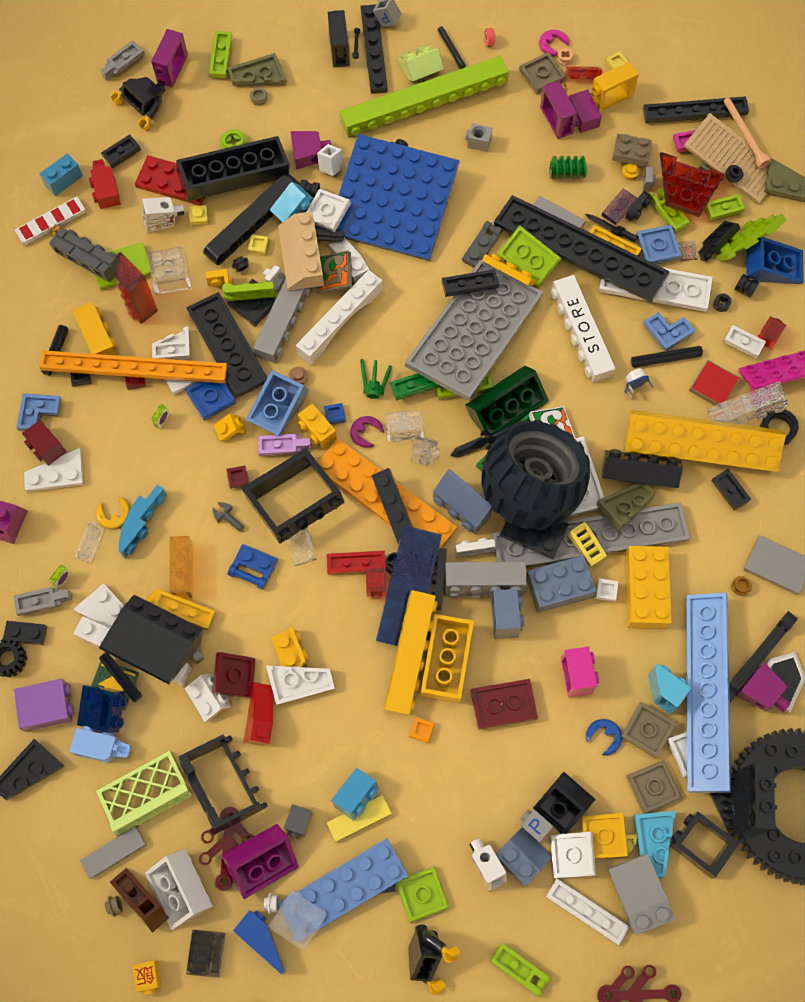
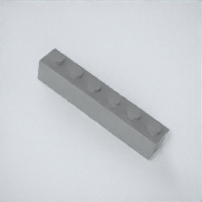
[253,279,312,363]

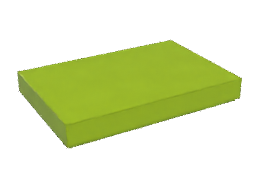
[498,225,562,287]
[96,242,153,290]

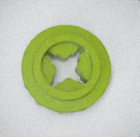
[220,129,247,149]

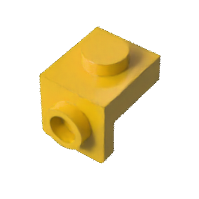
[213,414,247,442]

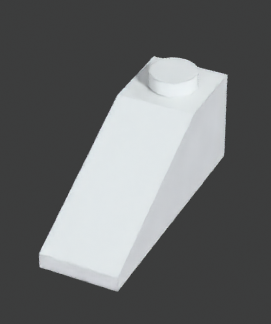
[328,237,369,285]

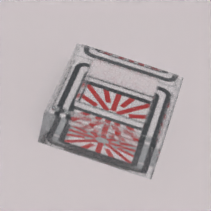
[678,241,699,262]

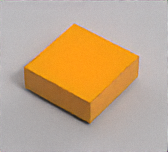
[409,717,435,743]

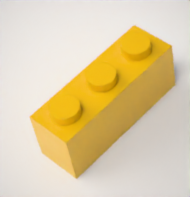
[72,302,117,355]

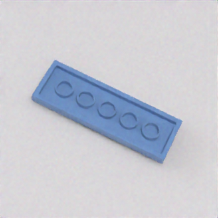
[278,838,409,942]

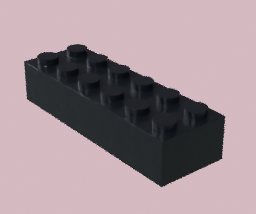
[176,136,290,201]

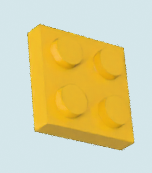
[582,813,629,859]

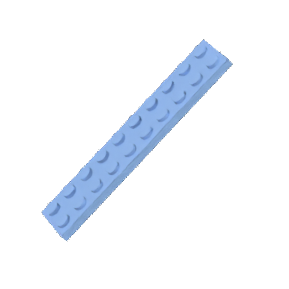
[687,592,731,793]

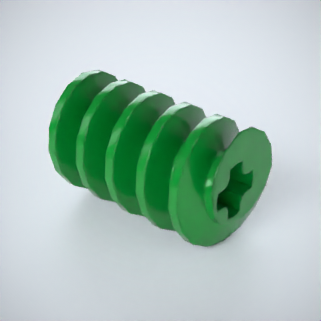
[549,156,587,178]

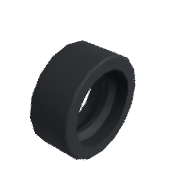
[760,408,799,445]

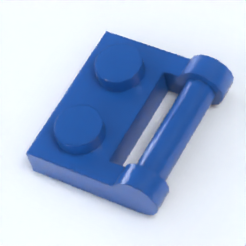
[227,544,278,590]

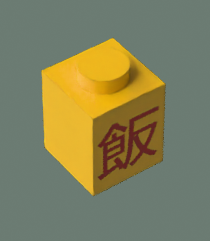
[132,961,161,996]

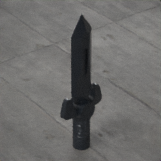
[585,214,638,243]
[450,427,507,458]

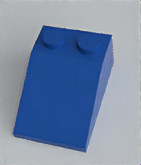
[746,237,803,284]

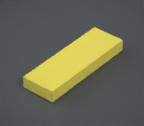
[327,795,391,842]

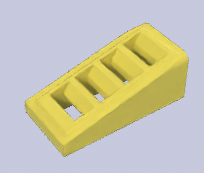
[568,522,607,567]

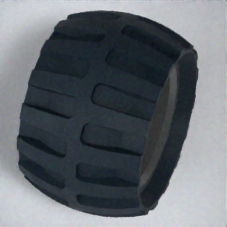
[481,420,590,530]

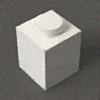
[317,144,344,176]

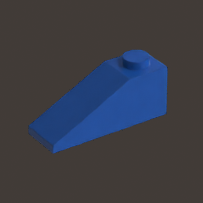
[233,910,286,974]

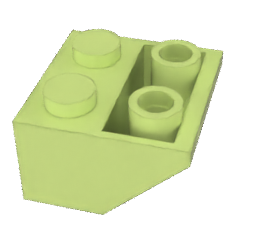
[397,45,444,81]

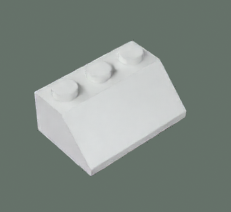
[145,849,212,931]

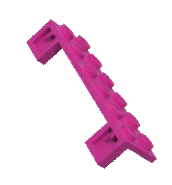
[739,351,805,406]

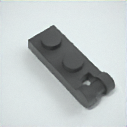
[462,221,503,268]

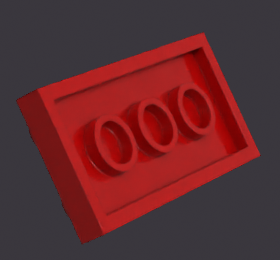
[135,155,205,206]

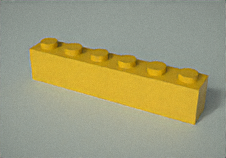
[383,590,437,715]

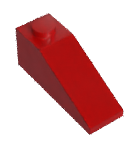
[243,682,273,746]

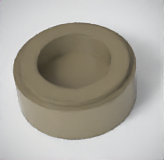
[250,87,268,106]

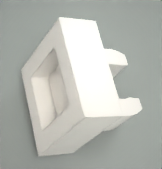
[262,265,286,292]

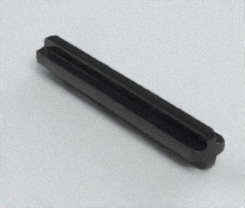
[631,346,703,367]

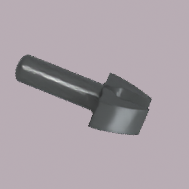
[213,502,244,531]

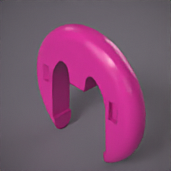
[539,30,569,56]

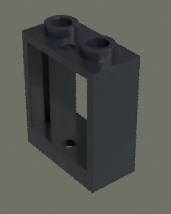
[327,10,350,68]
[670,811,739,879]

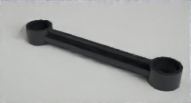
[729,611,798,702]

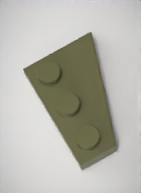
[764,158,805,202]
[597,483,655,532]

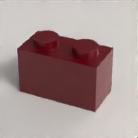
[22,420,66,466]

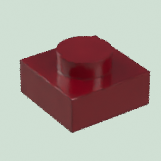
[125,376,146,390]
[227,465,249,489]

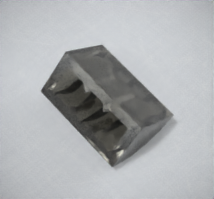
[186,930,225,978]

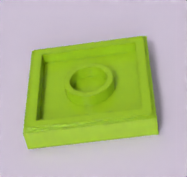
[396,866,449,923]

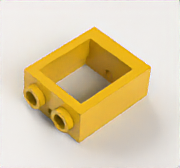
[591,61,639,112]

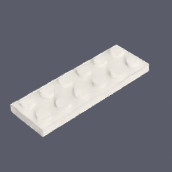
[599,268,713,312]

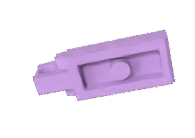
[258,434,311,456]

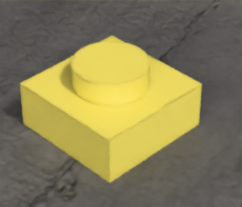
[189,205,208,226]

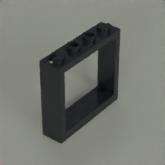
[241,448,345,544]

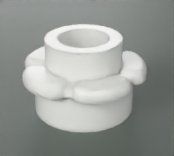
[264,893,279,914]

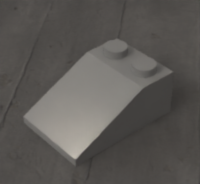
[608,853,675,935]

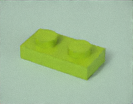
[704,194,745,221]

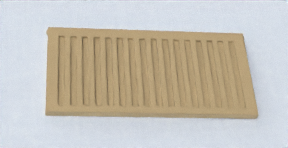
[683,113,768,204]

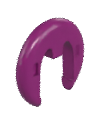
[350,416,384,448]

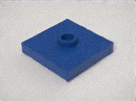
[185,382,236,421]

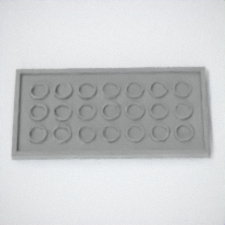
[405,260,543,401]

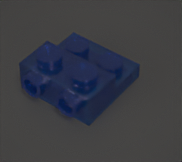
[77,685,127,733]

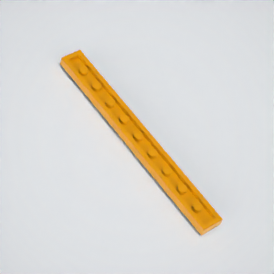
[39,350,228,383]

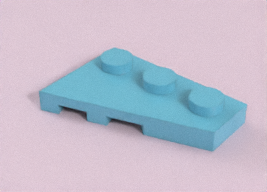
[634,811,676,878]

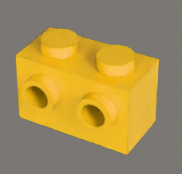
[297,404,337,450]

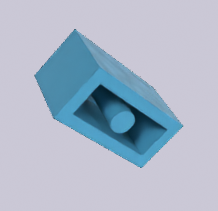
[39,153,83,196]
[331,768,379,821]

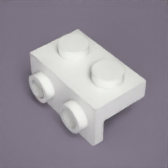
[185,673,232,722]

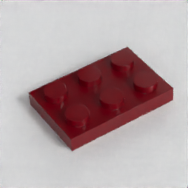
[470,679,538,730]

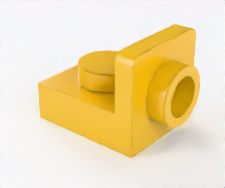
[205,269,233,287]

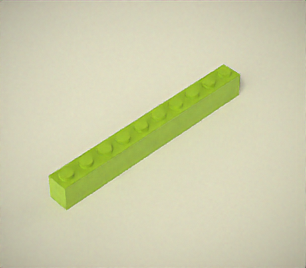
[340,56,509,137]

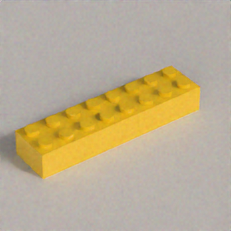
[624,410,786,472]

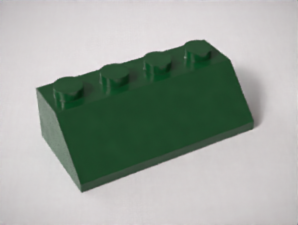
[465,366,549,436]

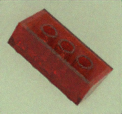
[115,251,158,324]

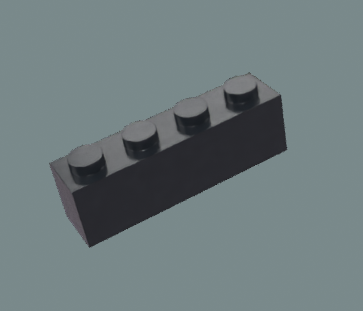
[602,449,683,488]

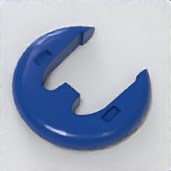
[586,719,622,755]

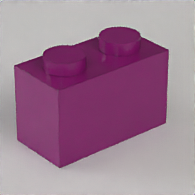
[569,89,602,133]

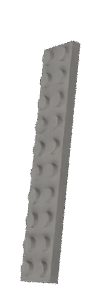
[492,502,690,567]

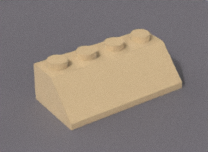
[278,211,324,291]

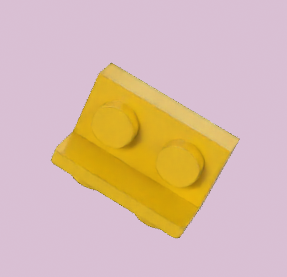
[271,626,309,667]

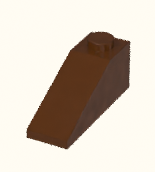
[110,868,169,933]

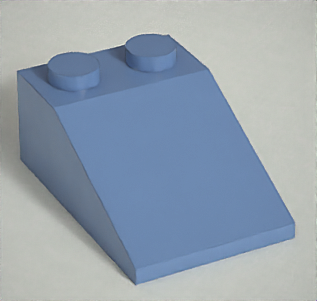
[246,370,309,436]

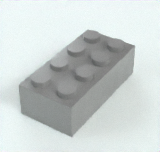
[445,562,526,599]

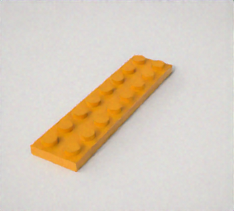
[318,438,457,558]

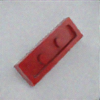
[327,551,386,574]

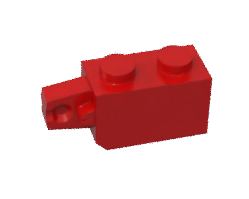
[89,159,121,209]

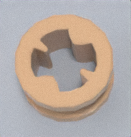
[557,48,573,66]

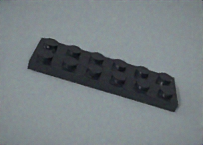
[186,292,268,398]

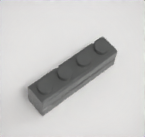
[50,228,122,282]

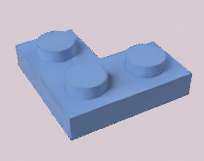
[643,312,695,351]
[17,393,62,431]

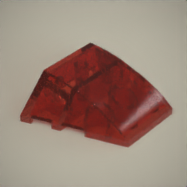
[660,152,725,217]

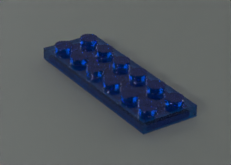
[375,525,442,646]

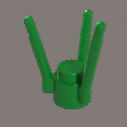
[360,359,392,399]

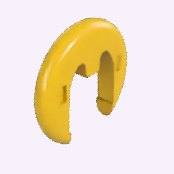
[96,497,130,529]

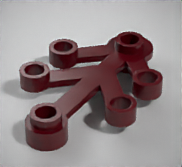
[199,807,254,891]
[597,965,682,1002]

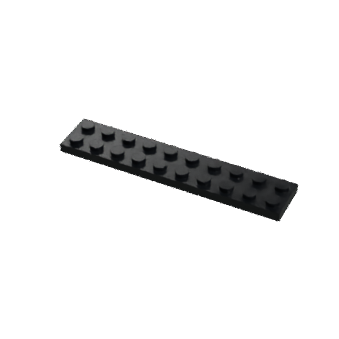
[494,195,670,303]

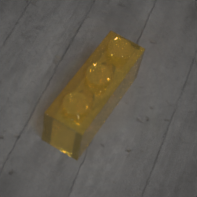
[170,536,193,599]

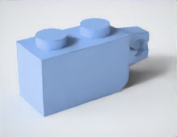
[69,726,132,763]

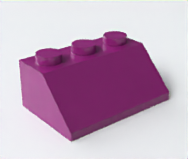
[222,824,299,899]

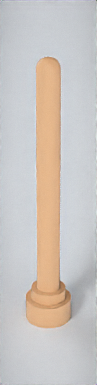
[724,98,771,169]

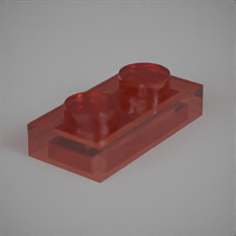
[566,66,602,79]

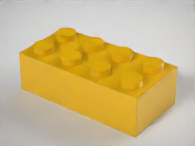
[625,546,671,629]
[420,614,474,704]

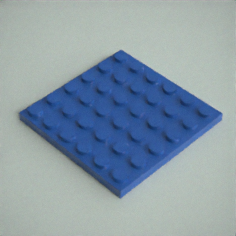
[336,134,460,261]

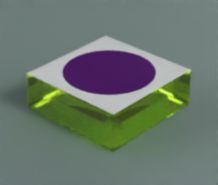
[151,404,170,429]
[49,565,71,589]

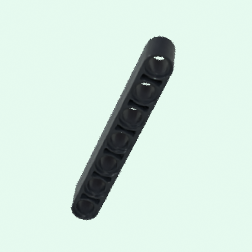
[203,173,300,265]

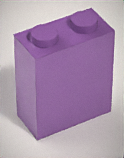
[14,678,74,732]

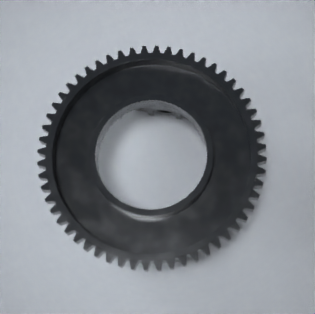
[724,728,805,886]

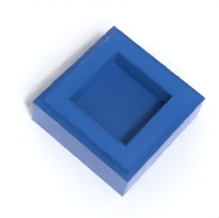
[324,403,346,425]

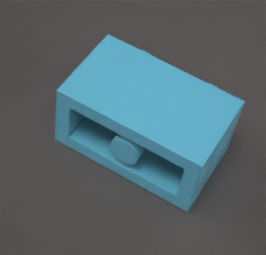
[270,182,313,222]

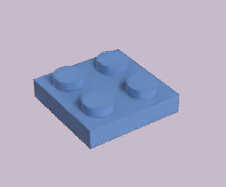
[636,225,681,264]

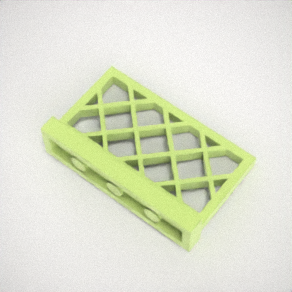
[96,751,193,837]

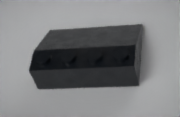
[99,594,203,684]

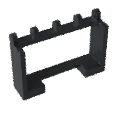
[178,734,268,834]

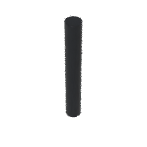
[437,26,466,69]

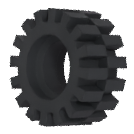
[0,639,27,677]

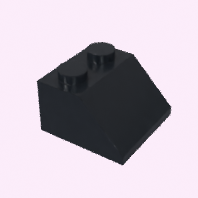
[533,772,596,834]

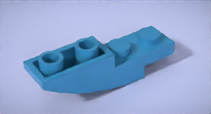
[119,485,167,559]

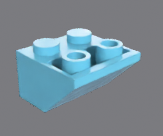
[648,664,691,714]

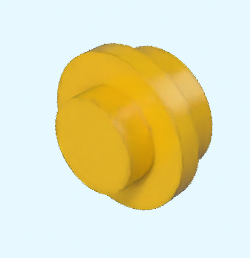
[622,163,640,180]

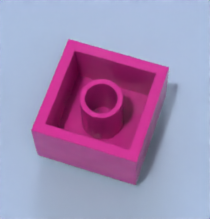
[561,646,599,698]

